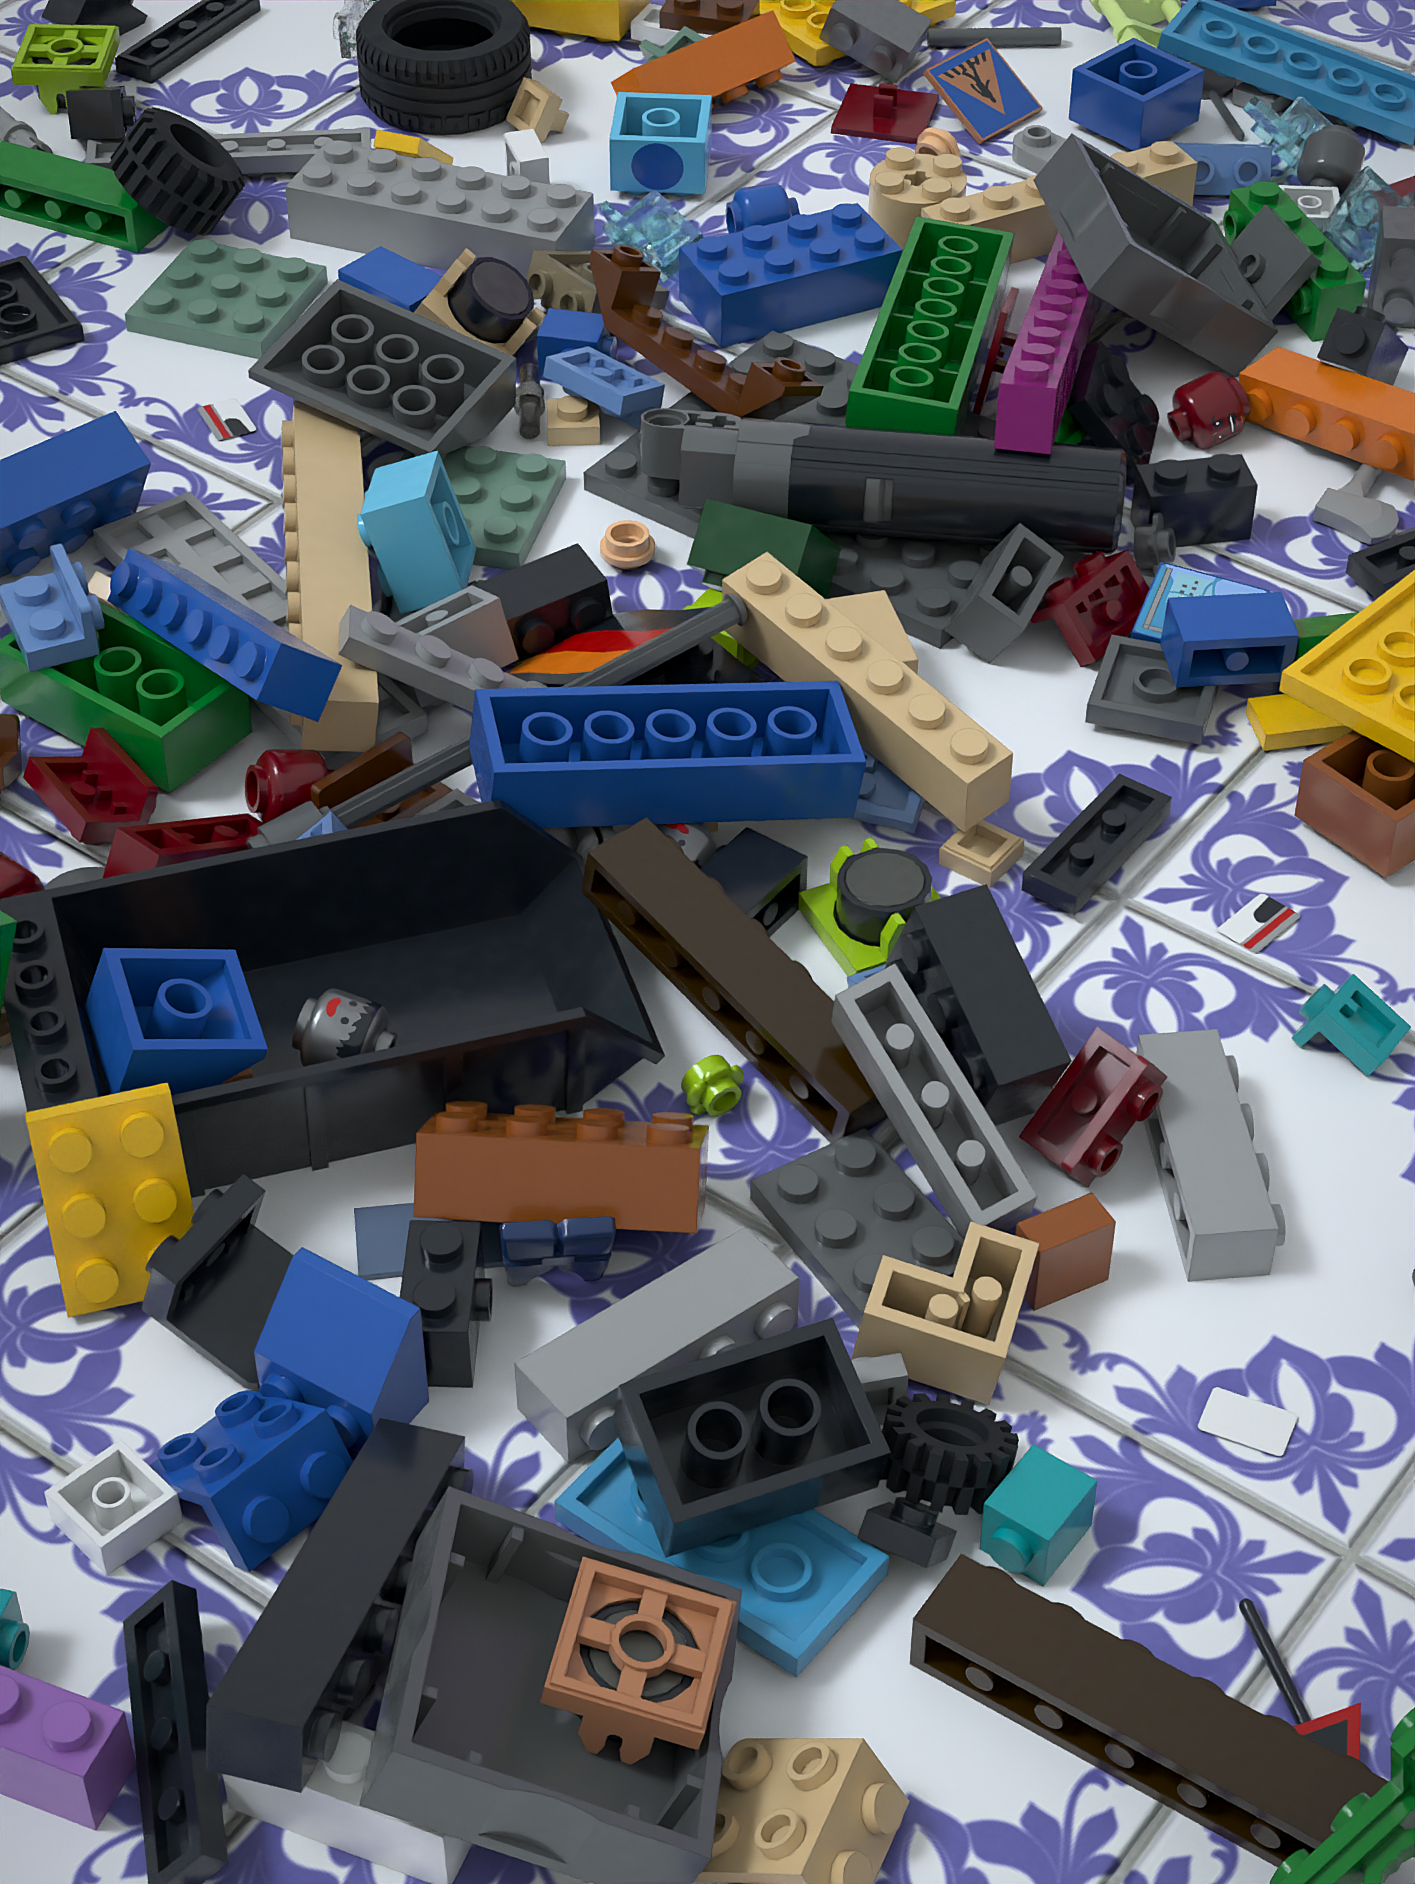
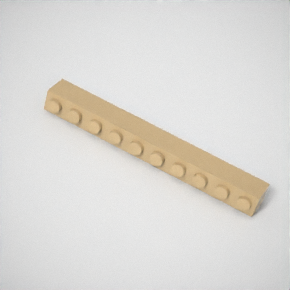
[281,400,379,753]

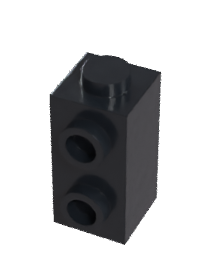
[1317,306,1409,386]

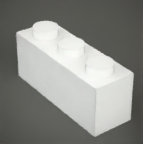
[223,1720,473,1884]

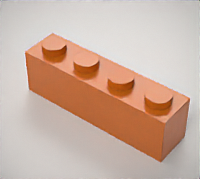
[611,10,796,109]
[1239,347,1415,481]

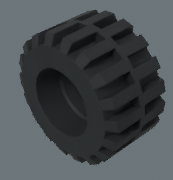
[110,107,245,236]

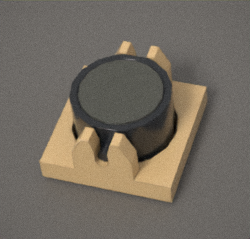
[414,248,546,356]

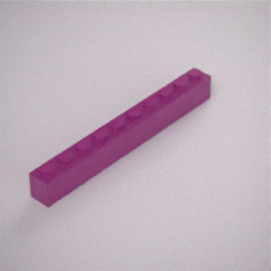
[994,231,1101,454]

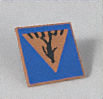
[923,38,1043,145]

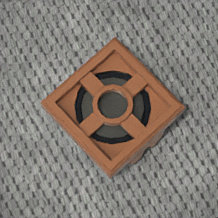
[540,1557,737,1765]

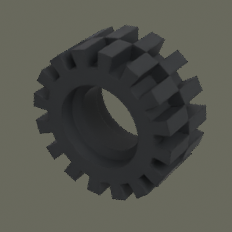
[881,1393,1019,1515]

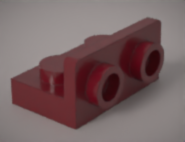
[1030,550,1149,667]

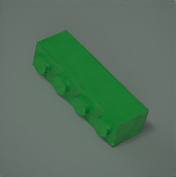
[0,141,169,253]

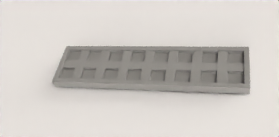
[93,491,428,771]

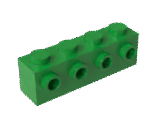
[1223,181,1366,342]

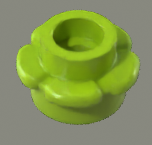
[681,1055,744,1116]

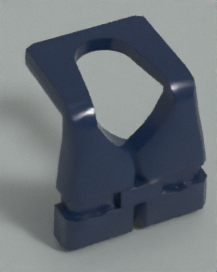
[499,1216,616,1286]

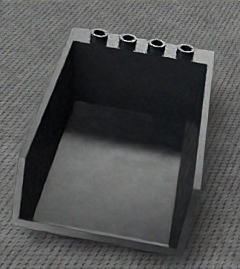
[0,799,665,1198]

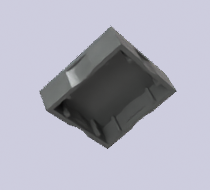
[1033,134,1278,377]
[359,1486,742,1884]

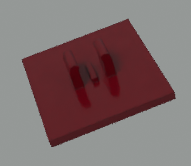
[831,83,939,144]
[973,287,1019,414]

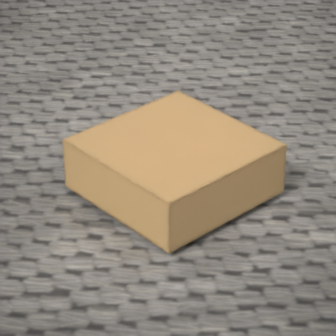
[938,820,1025,888]

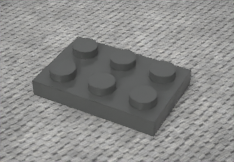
[750,1128,964,1328]

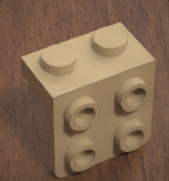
[695,1738,910,1884]

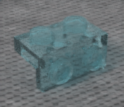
[1243,95,1333,169]
[1320,166,1415,274]
[598,189,704,283]

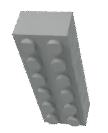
[285,140,595,279]

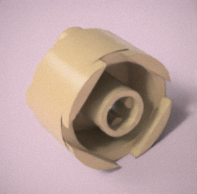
[868,147,967,250]

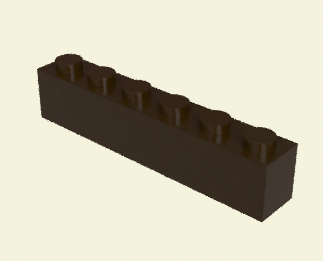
[581,817,888,1143]
[909,1554,1389,1868]

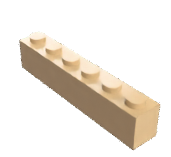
[921,141,1198,264]
[722,552,1013,832]

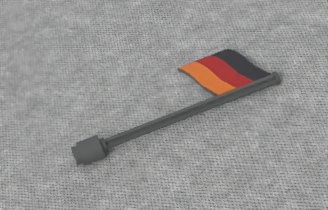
[246,593,748,849]

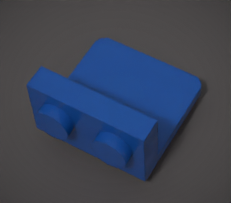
[149,1390,353,1572]

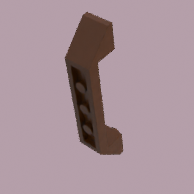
[589,244,824,420]

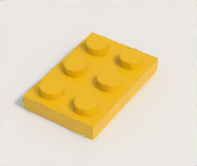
[25,1083,194,1318]

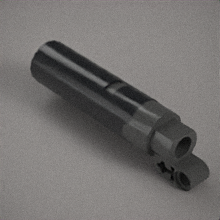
[640,408,1127,555]

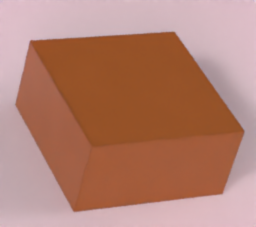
[1015,1192,1116,1311]

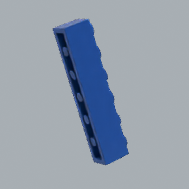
[107,548,342,722]

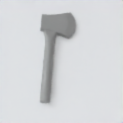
[1312,463,1399,545]

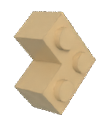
[851,1221,1040,1405]

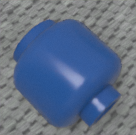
[725,183,800,234]

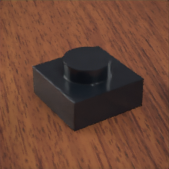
[857,1497,957,1568]

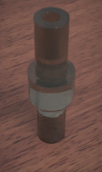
[514,363,545,439]

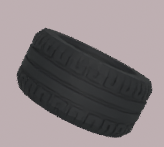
[355,0,532,135]

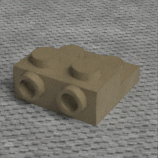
[526,250,670,314]

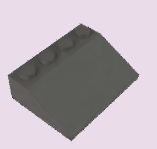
[248,279,516,457]

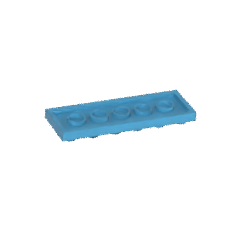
[1157,0,1415,146]

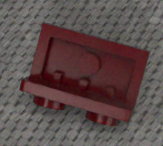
[23,728,158,846]
[1019,1027,1167,1187]

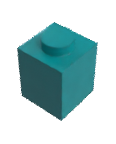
[979,1444,1098,1586]

